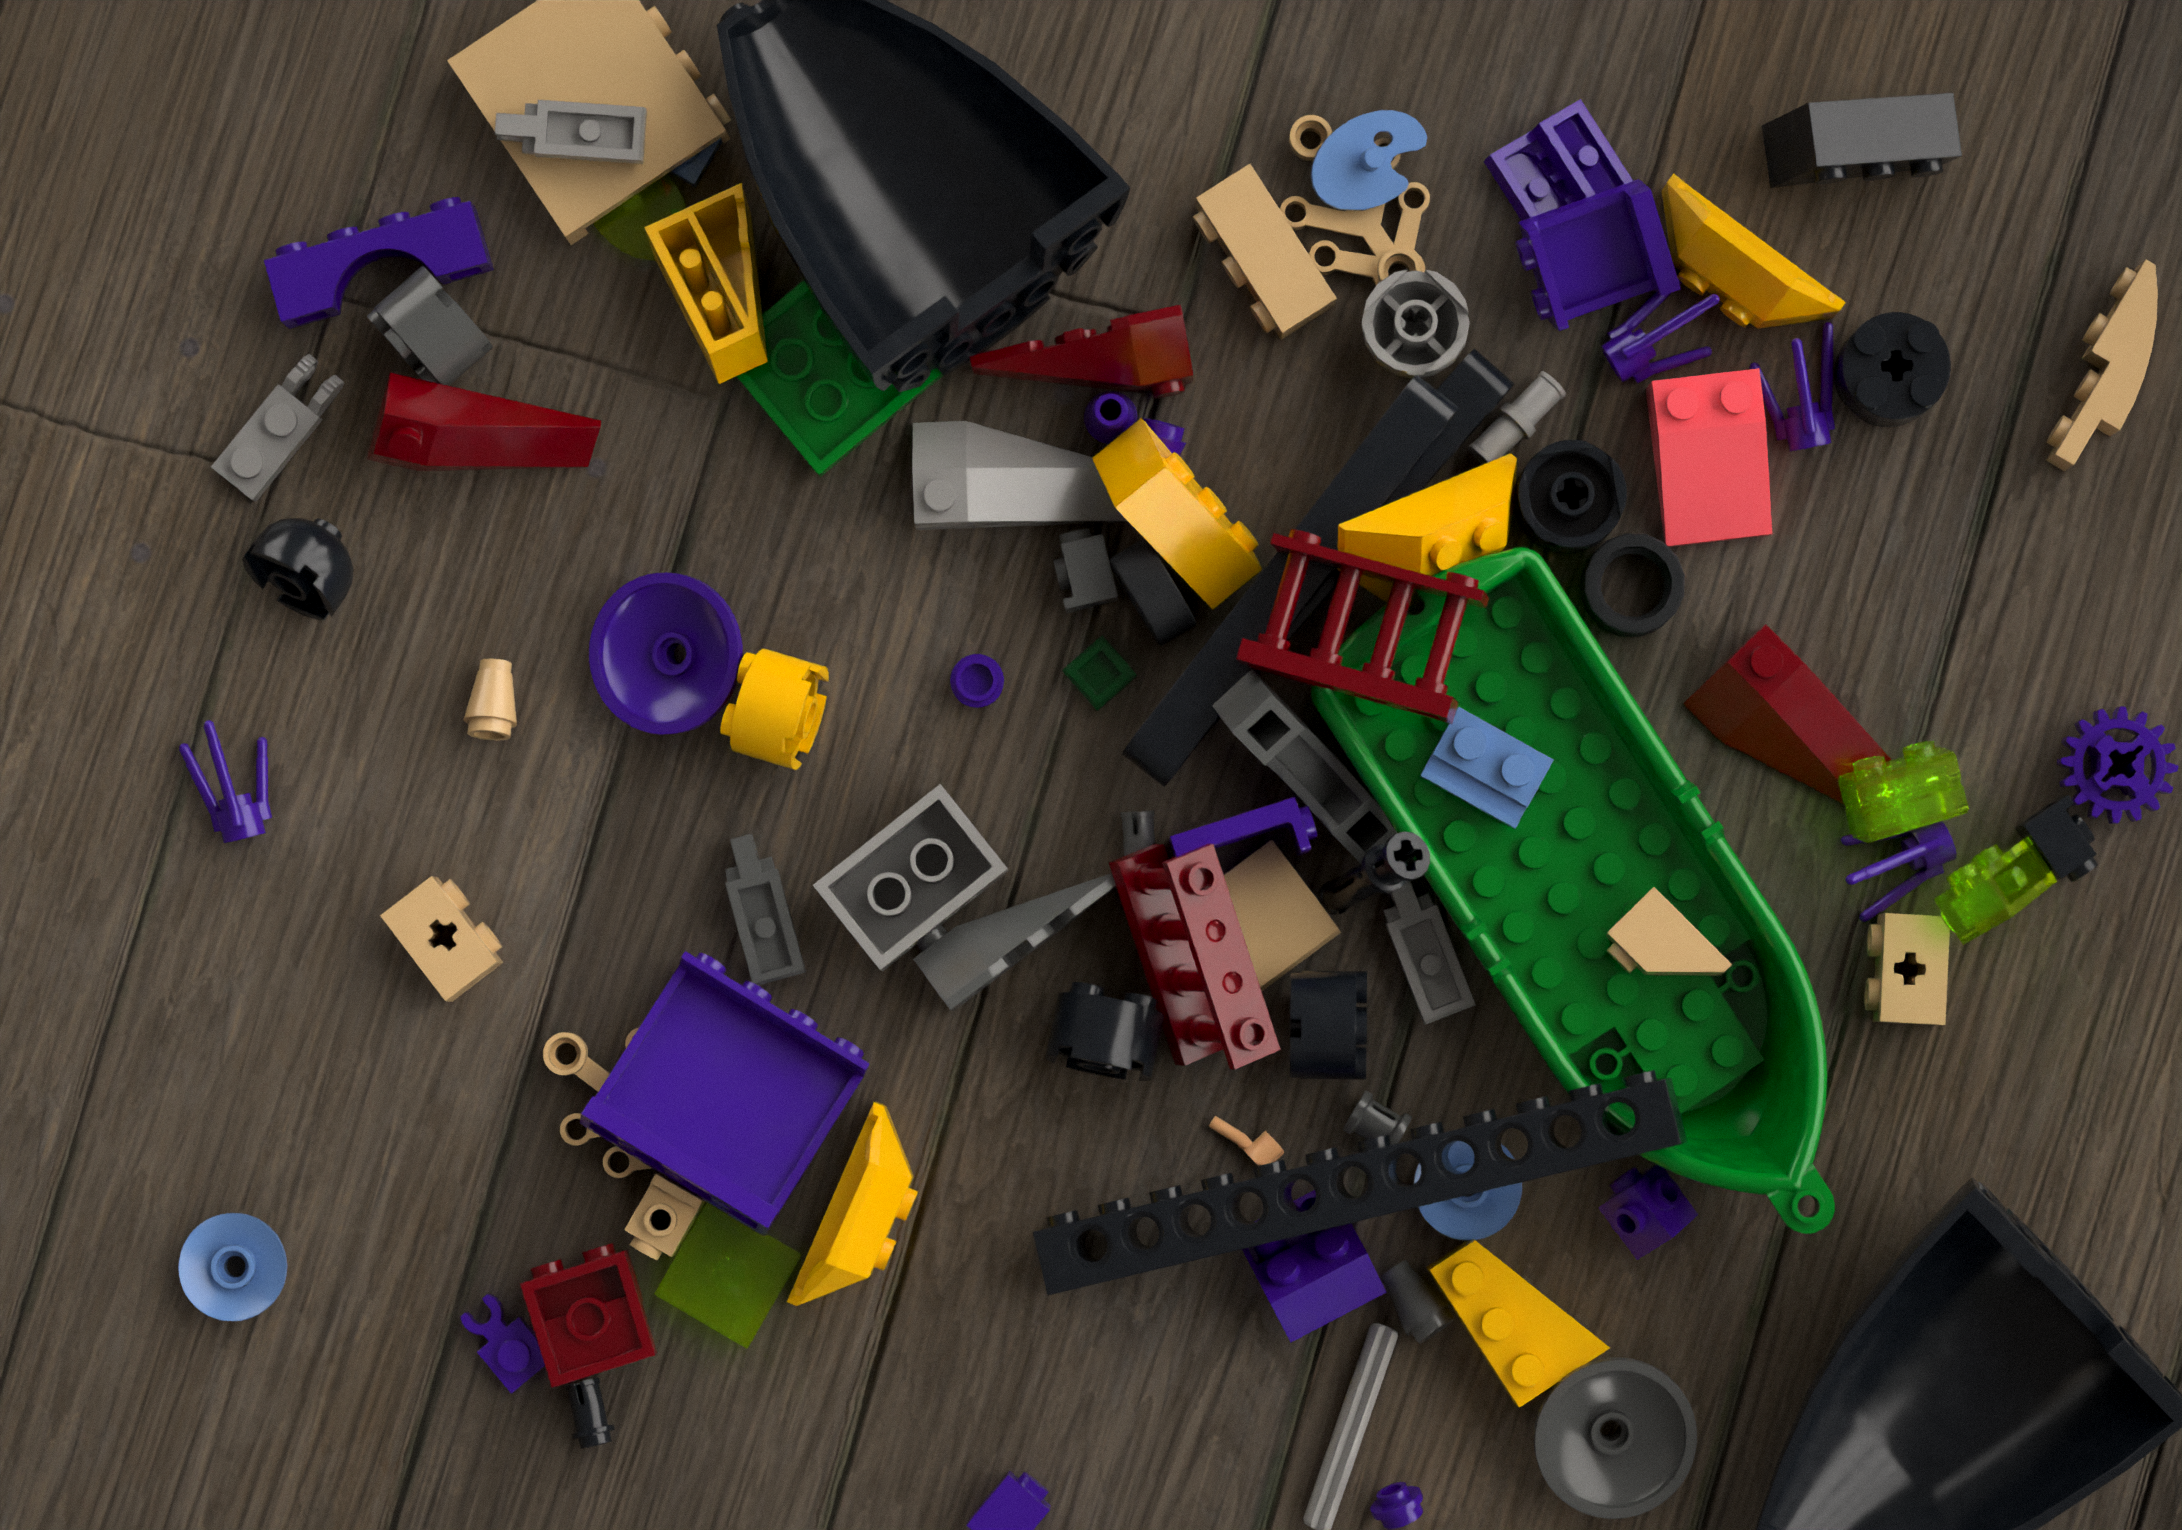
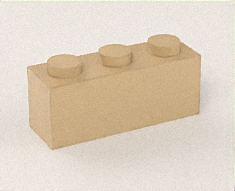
[1192,164,1337,340]

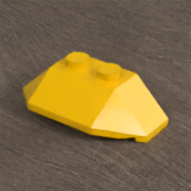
[1662,173,1846,329]
[1337,453,1517,606]
[787,1102,918,1306]

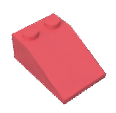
[1646,368,1772,547]

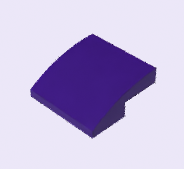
[1483,99,1633,221]

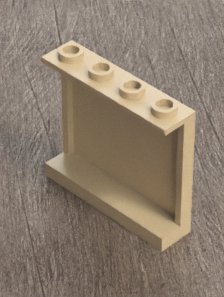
[447,0,731,245]

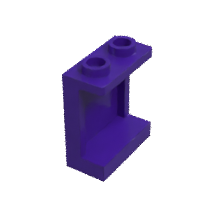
[1515,179,1681,331]
[1169,797,1318,857]

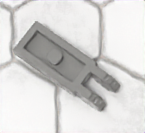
[211,354,344,502]

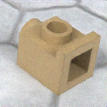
[625,1173,706,1260]

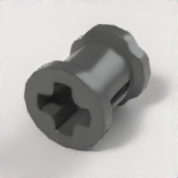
[1342,1090,1412,1145]

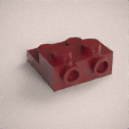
[520,1243,658,1388]

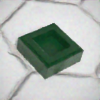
[1062,635,1138,712]

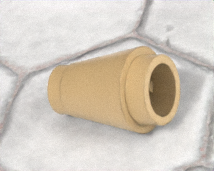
[463,659,517,741]

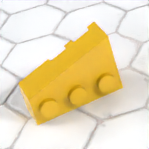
[644,183,768,384]
[1426,1239,1610,1408]

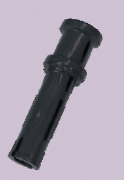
[1318,831,1430,915]

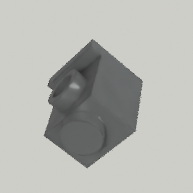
[1053,528,1118,614]

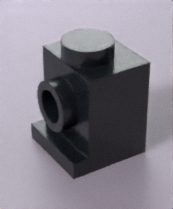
[2015,795,2098,883]

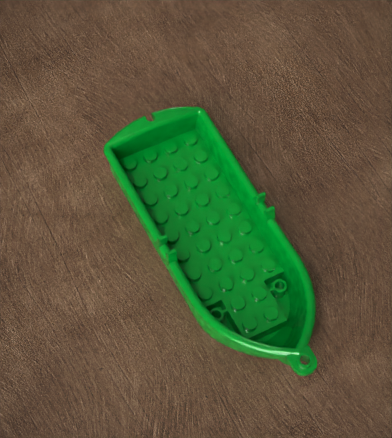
[1311,547,1835,1234]

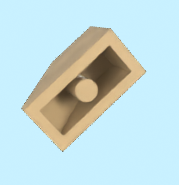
[1606,887,1732,976]

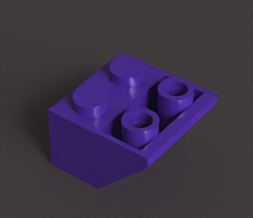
[1242,1190,1387,1343]

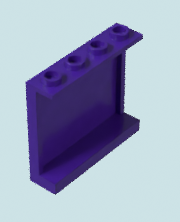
[580,951,870,1237]

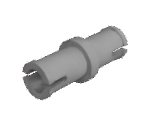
[1468,371,1566,465]

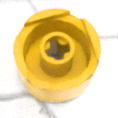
[720,648,829,770]

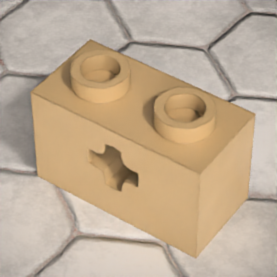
[380,876,503,1002]
[1864,913,1950,1025]

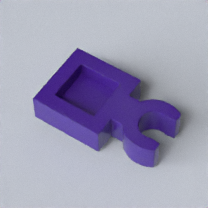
[460,1293,545,1394]

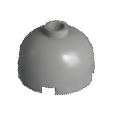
[1361,270,1470,379]

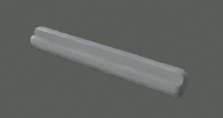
[1303,1323,1398,1530]

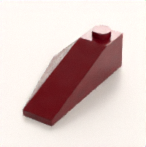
[970,304,1194,398]
[367,373,601,471]
[1683,624,1911,819]

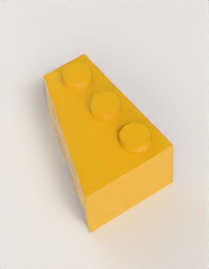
[1092,417,1262,610]

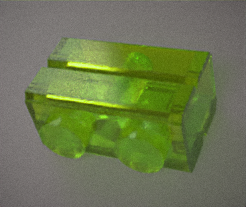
[1838,741,1969,843]

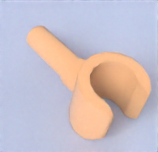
[1209,1116,1284,1166]

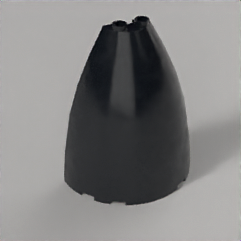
[717,0,1130,392]
[1755,1177,2182,1530]

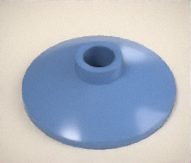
[1414,1141,1522,1241]
[178,1213,287,1321]

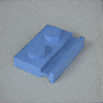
[1419,707,1554,829]

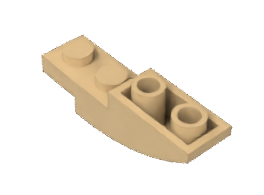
[2046,259,2158,471]

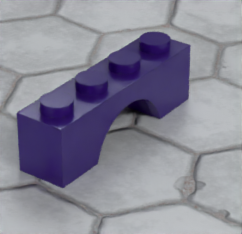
[264,197,494,329]

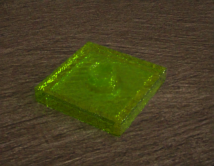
[654,1202,803,1349]

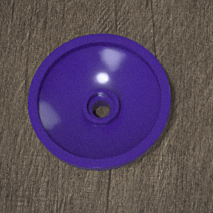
[589,572,743,734]

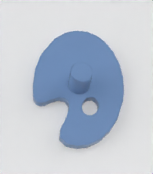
[1311,110,1427,211]

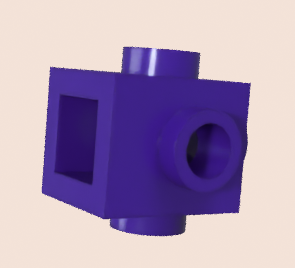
[1598,1165,1698,1260]

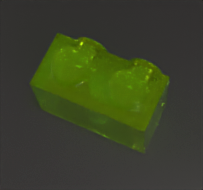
[1934,836,2057,945]

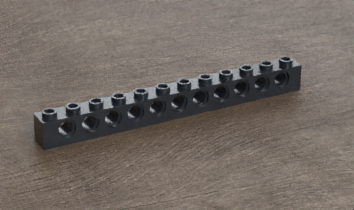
[1033,1070,1687,1295]

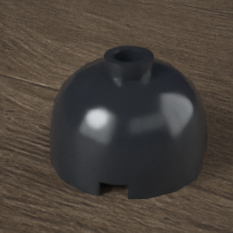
[242,518,354,620]

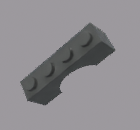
[1212,669,1397,863]

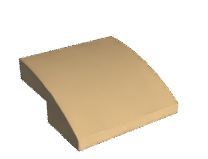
[1224,840,1341,991]

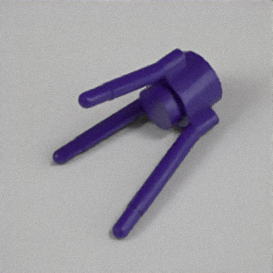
[1601,274,1720,384]
[1749,322,1835,452]
[179,720,272,843]
[1841,818,1957,922]

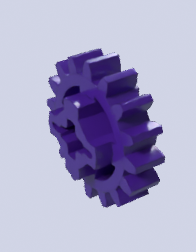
[2057,706,2178,824]

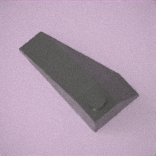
[913,873,1117,1011]

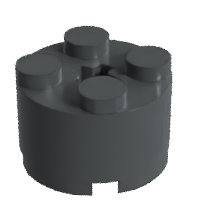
[367,266,493,386]

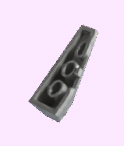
[912,421,1128,530]

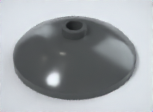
[1533,1357,1697,1519]

